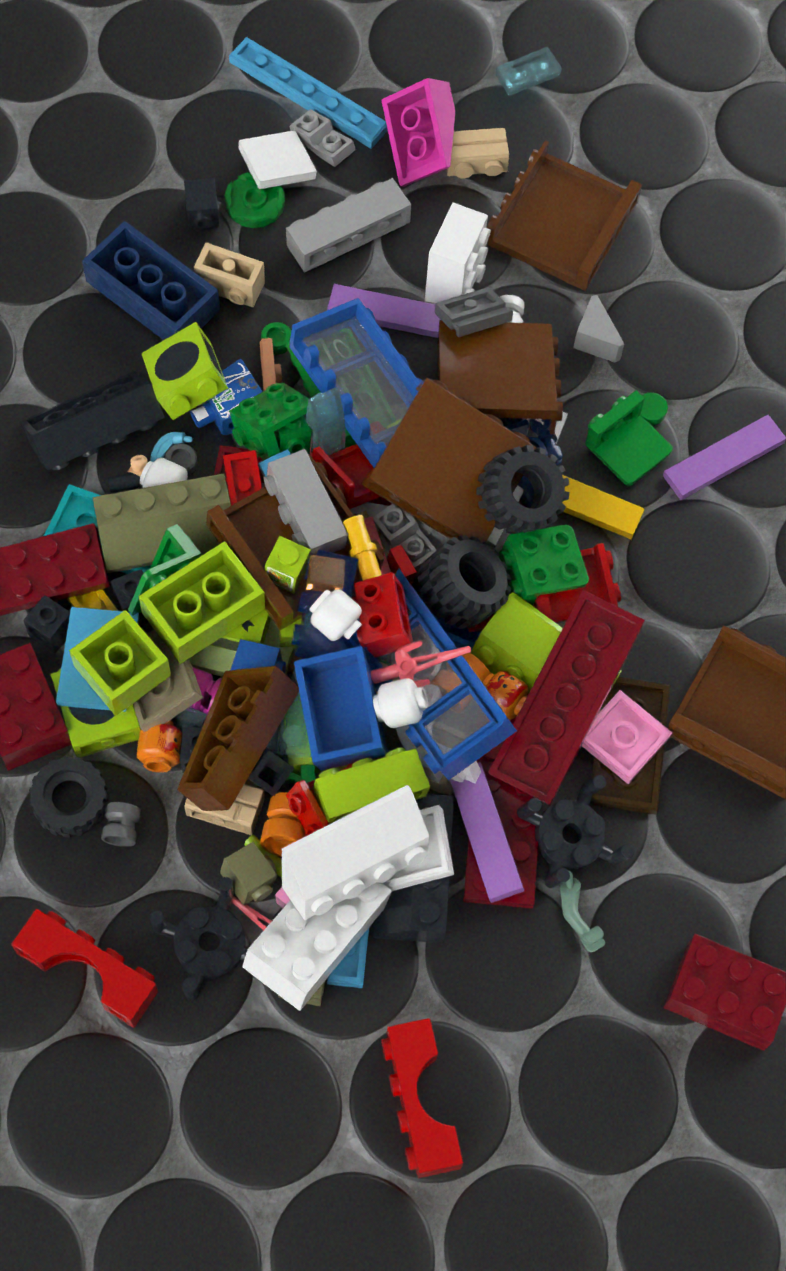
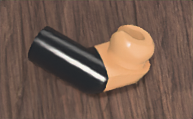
[108,455,148,493]

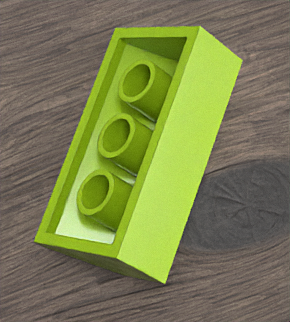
[470,592,622,695]

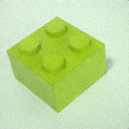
[69,610,171,716]

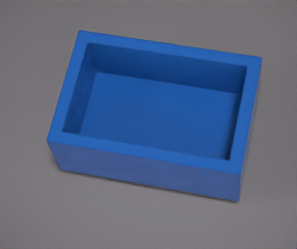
[294,646,388,770]

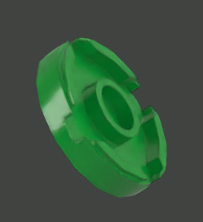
[224,172,285,228]

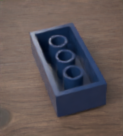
[82,221,220,340]

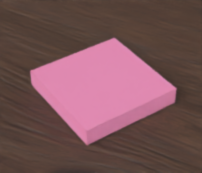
[582,690,673,784]

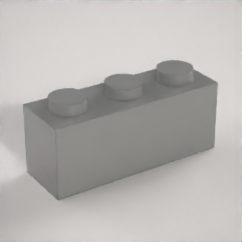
[264,449,348,562]

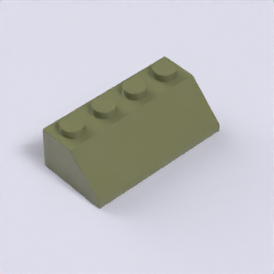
[92,473,231,573]

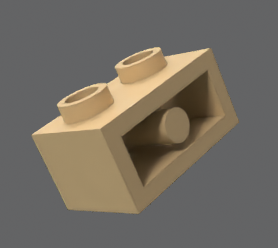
[194,243,265,307]

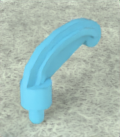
[150,432,193,462]

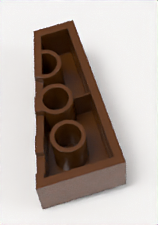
[177,666,299,811]

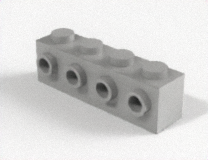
[286,178,411,273]

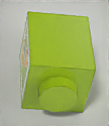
[265,536,311,594]

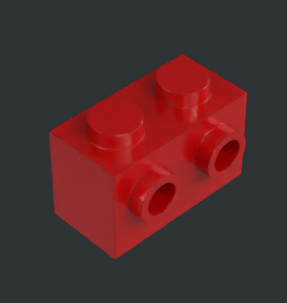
[352,572,413,658]

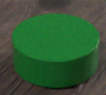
[261,322,291,355]
[640,392,668,425]

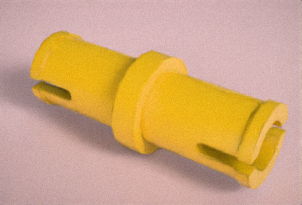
[343,515,382,581]

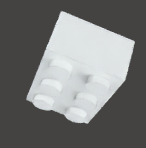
[425,203,491,304]

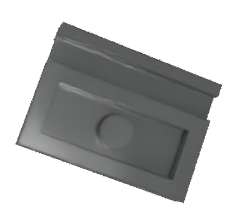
[435,287,513,337]

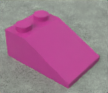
[381,78,455,187]

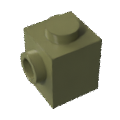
[220,842,277,906]

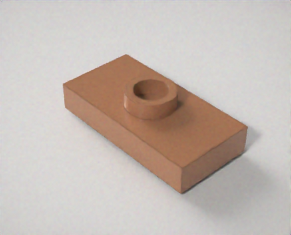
[260,338,282,392]

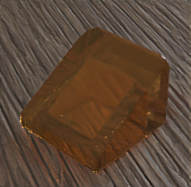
[306,555,345,592]

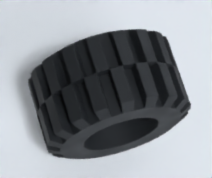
[476,445,570,534]
[418,535,511,629]

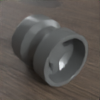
[101,802,141,847]

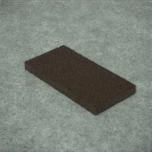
[590,677,671,815]

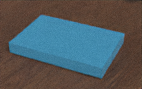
[56,607,140,712]

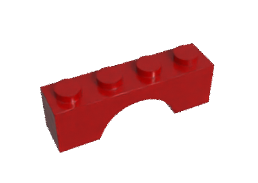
[11,909,158,1028]
[381,1018,463,1178]

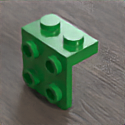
[229,383,315,460]
[585,390,673,486]
[128,524,201,616]
[499,525,589,606]

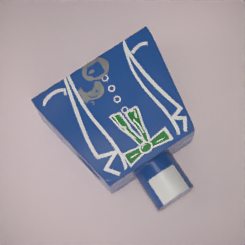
[190,359,262,435]

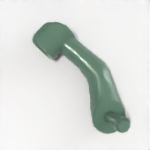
[560,871,605,952]

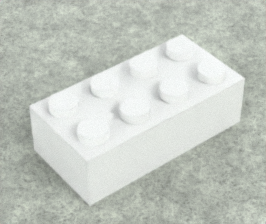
[242,882,392,1011]

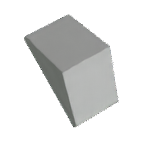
[573,295,624,362]

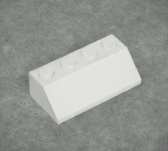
[282,785,430,920]

